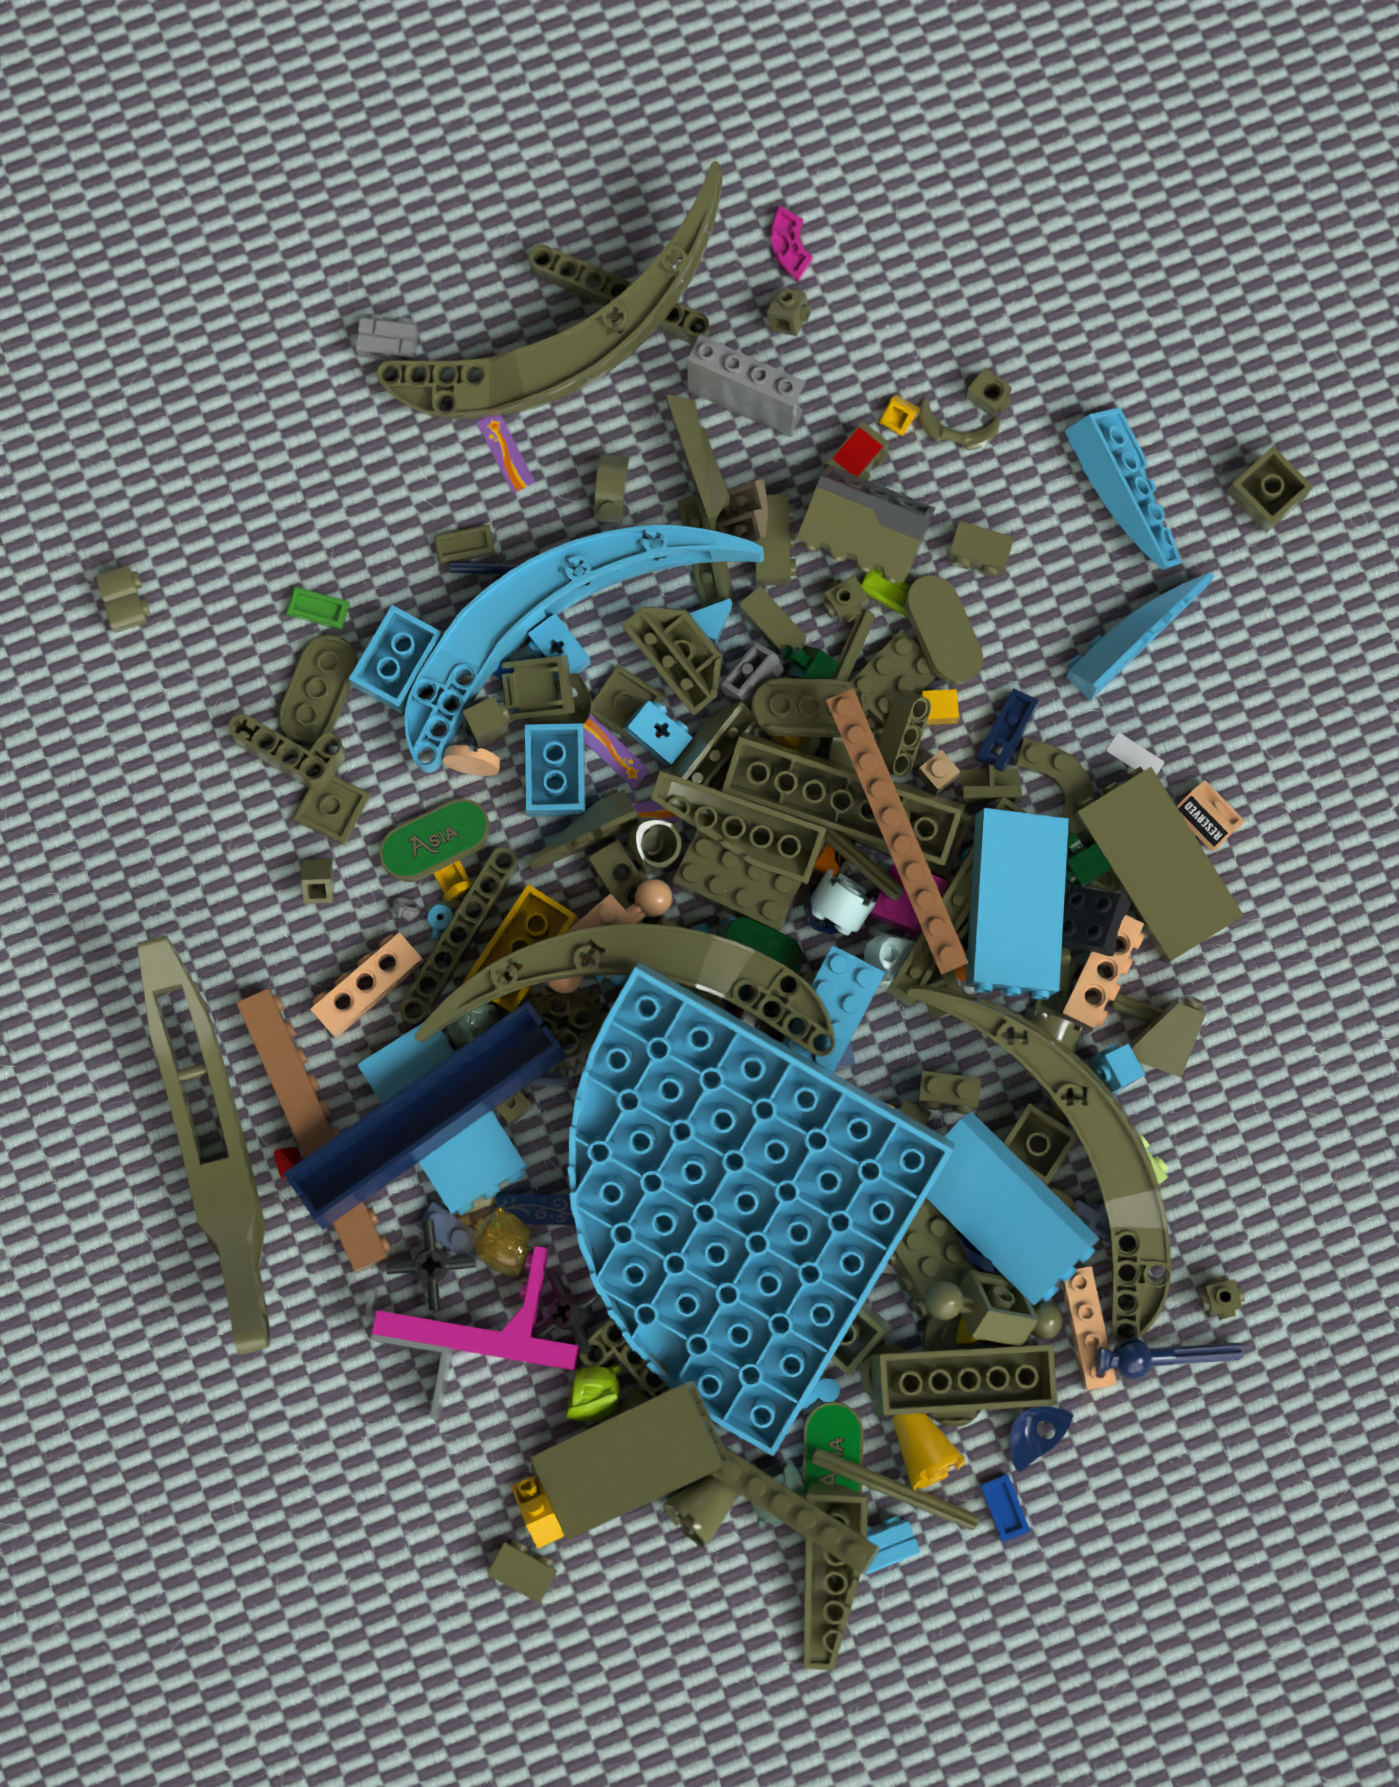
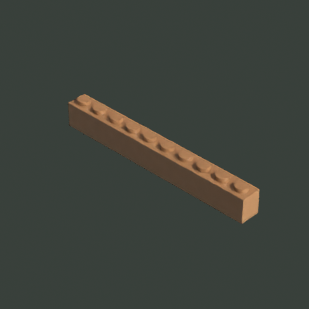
[826,688,969,975]
[236,988,391,1273]

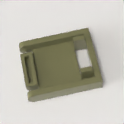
[501,655,575,720]

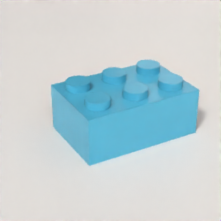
[349,605,443,714]
[525,723,586,817]

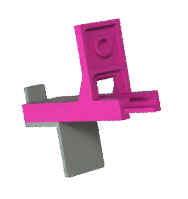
[365,1246,579,1420]

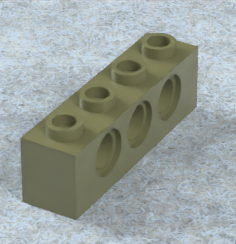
[588,840,678,927]

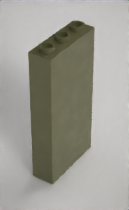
[1073,766,1244,963]
[530,1381,732,1540]

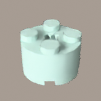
[810,870,877,936]

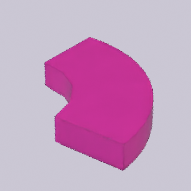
[771,205,813,283]

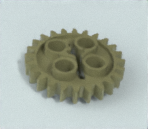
[531,986,609,1075]

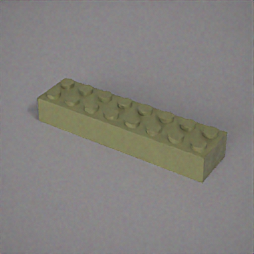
[722,732,965,866]

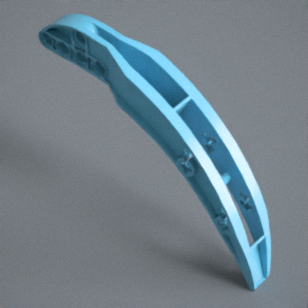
[404,525,764,773]

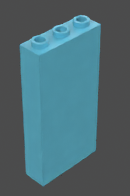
[965,808,1069,1000]
[357,1022,528,1216]
[926,1112,1100,1305]

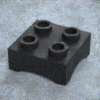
[1062,886,1131,957]

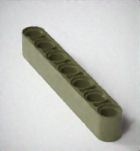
[529,245,710,345]
[399,847,518,1026]

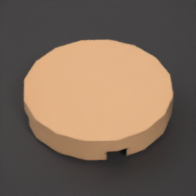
[442,745,500,776]

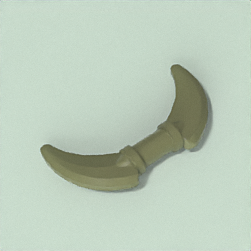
[920,398,1000,450]

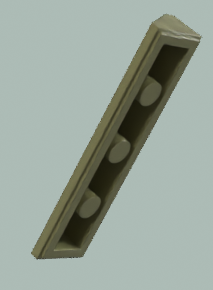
[677,494,735,609]

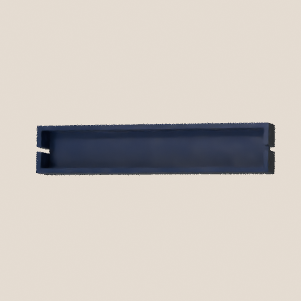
[283,1001,567,1229]

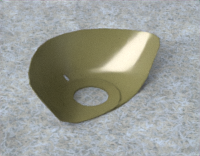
[530,673,591,725]

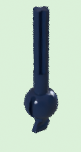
[1094,1338,1243,1380]

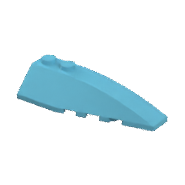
[1065,407,1182,570]
[1066,572,1214,701]

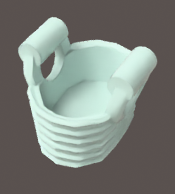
[864,931,914,987]

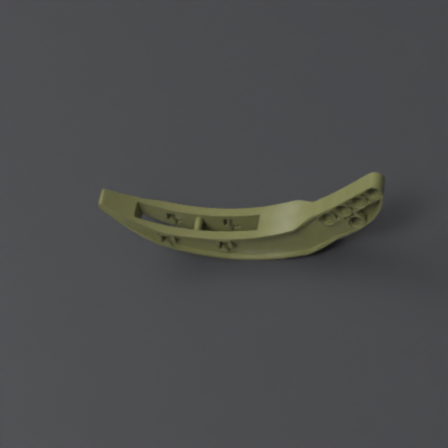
[376,161,723,419]
[415,924,836,1057]
[137,935,271,1355]
[907,985,1171,1343]

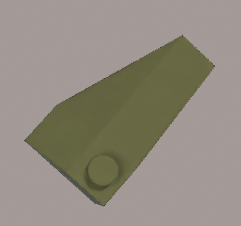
[529,789,638,872]

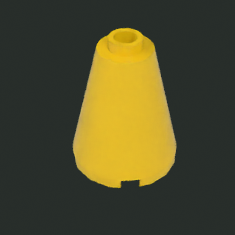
[892,1413,966,1490]

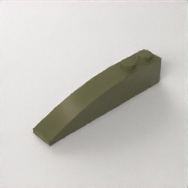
[651,771,828,884]
[804,1483,868,1670]

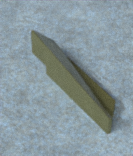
[665,394,730,529]

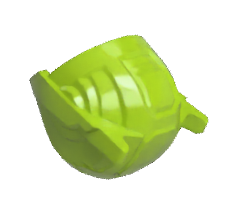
[565,1364,621,1423]

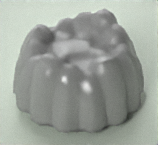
[393,897,421,921]

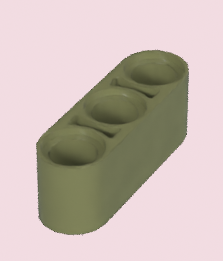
[878,690,931,778]

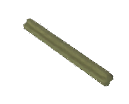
[798,609,875,755]
[811,1449,979,1530]

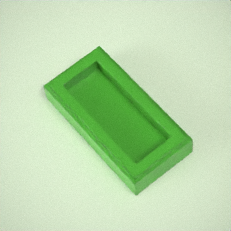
[286,586,350,631]

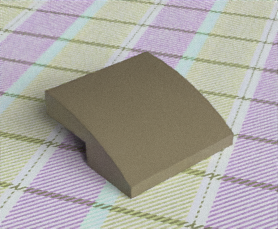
[717,479,768,542]

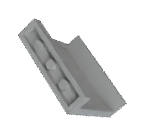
[687,335,806,437]

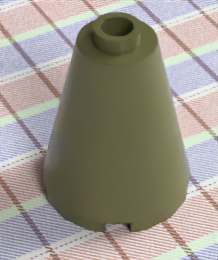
[663,1474,740,1547]

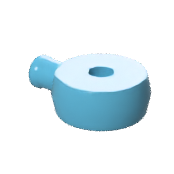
[427,904,454,941]

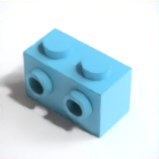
[1089,1044,1145,1094]

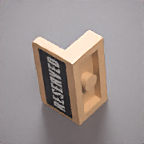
[1177,780,1245,851]

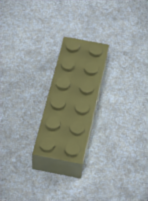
[871,1345,1057,1416]

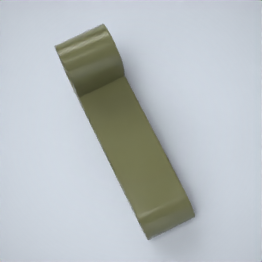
[228,714,346,790]
[580,1320,674,1398]

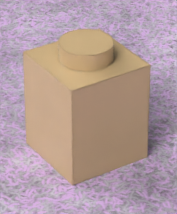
[917,749,960,796]

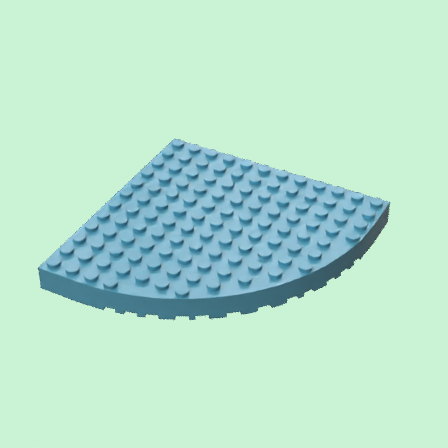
[568,962,955,1456]

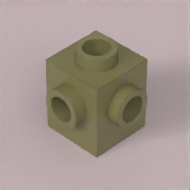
[767,287,811,337]
[822,575,869,623]
[1199,1275,1245,1320]

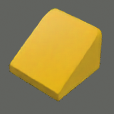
[879,395,920,436]

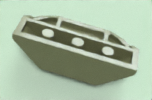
[621,607,723,716]
[671,701,759,792]

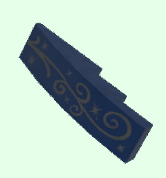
[495,1194,576,1226]

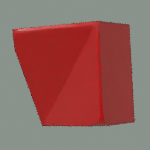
[273,1147,302,1181]

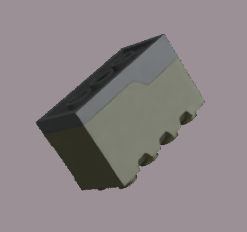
[796,465,936,583]

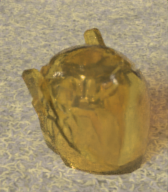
[474,1207,530,1277]

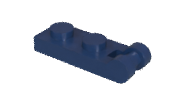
[977,688,1040,772]

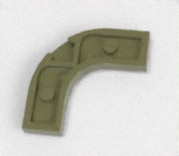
[1015,738,1094,846]

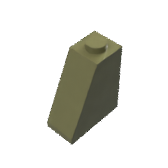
[1129,996,1206,1077]

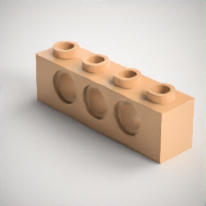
[1061,915,1145,1032]
[310,932,424,1038]
[1060,1266,1117,1391]

